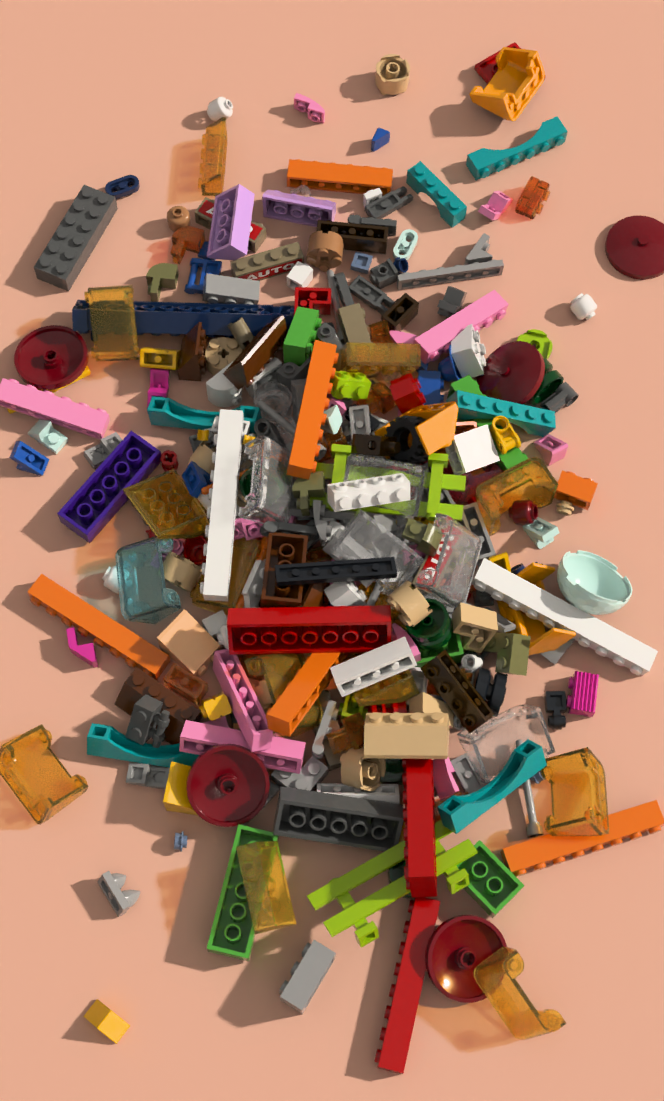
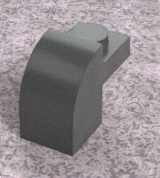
[437,286,467,318]

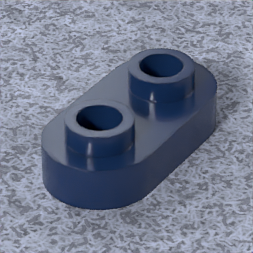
[105,175,140,199]

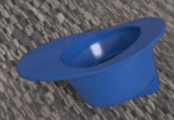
[438,344,462,382]

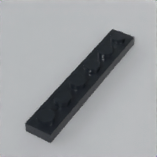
[274,557,397,586]

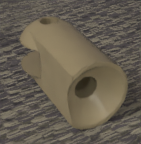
[227,317,254,350]

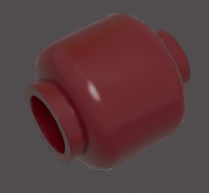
[508,500,538,525]

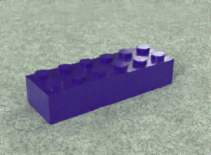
[57,431,161,543]

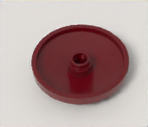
[605,216,664,280]
[14,325,89,390]
[477,341,545,404]
[186,744,270,827]
[425,915,509,1003]

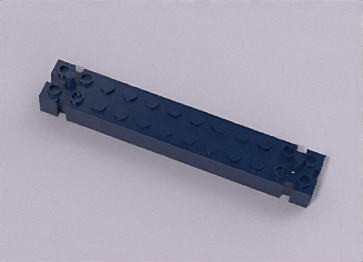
[72,300,294,341]

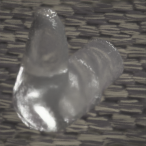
[290,185,311,197]

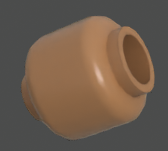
[167,206,190,232]

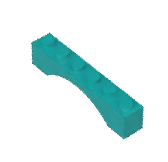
[466,116,568,180]
[446,390,556,437]
[147,396,262,436]
[87,723,199,768]
[438,739,547,834]

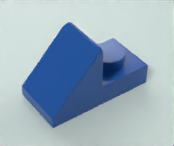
[9,441,49,476]
[182,461,212,498]

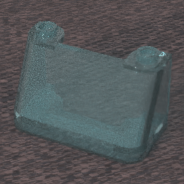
[115,534,181,624]

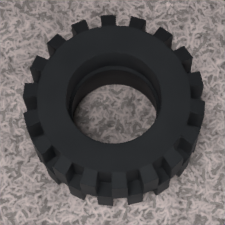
[384,416,429,464]

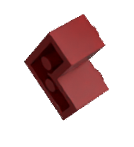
[294,287,331,315]
[389,372,426,414]

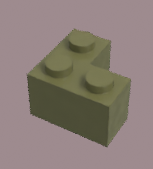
[484,632,531,676]

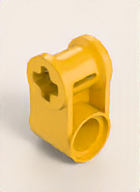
[489,416,521,455]

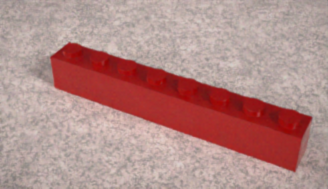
[374,897,440,1074]

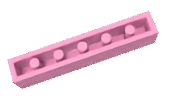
[411,290,509,364]
[0,378,110,439]
[212,649,273,752]
[179,720,306,774]

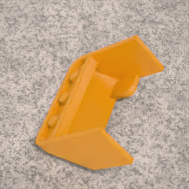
[374,401,459,459]
[497,562,576,655]

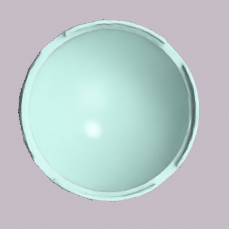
[557,550,632,615]

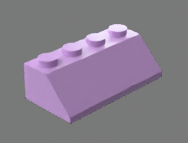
[207,184,255,260]
[262,190,336,227]

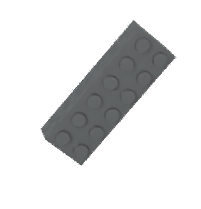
[34,185,118,291]
[273,786,404,851]

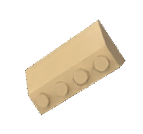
[364,712,450,759]

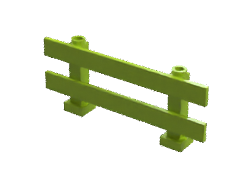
[310,444,466,521]
[307,820,478,947]

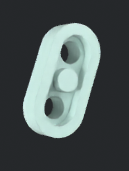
[393,229,418,260]

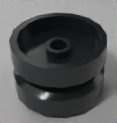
[475,668,508,717]

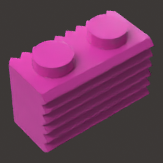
[566,671,599,717]

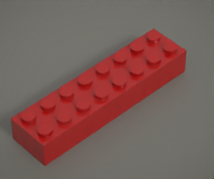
[227,605,391,655]
[402,759,437,898]

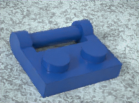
[184,258,222,294]

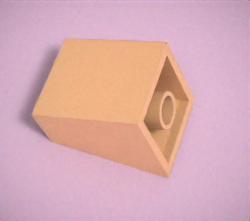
[157,609,221,679]

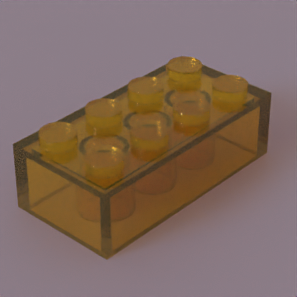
[341,342,421,375]

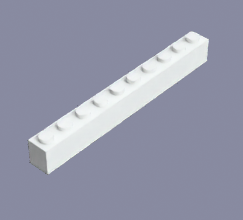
[200,409,244,602]
[470,558,658,676]

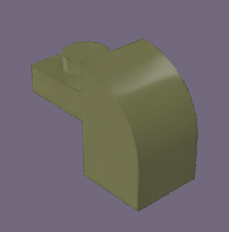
[146,263,179,302]
[292,471,325,516]
[401,518,443,557]

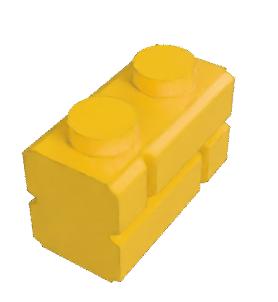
[140,347,181,370]
[199,693,232,721]

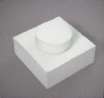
[363,188,382,207]

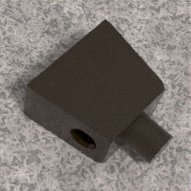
[351,434,401,457]

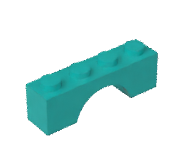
[406,161,467,228]

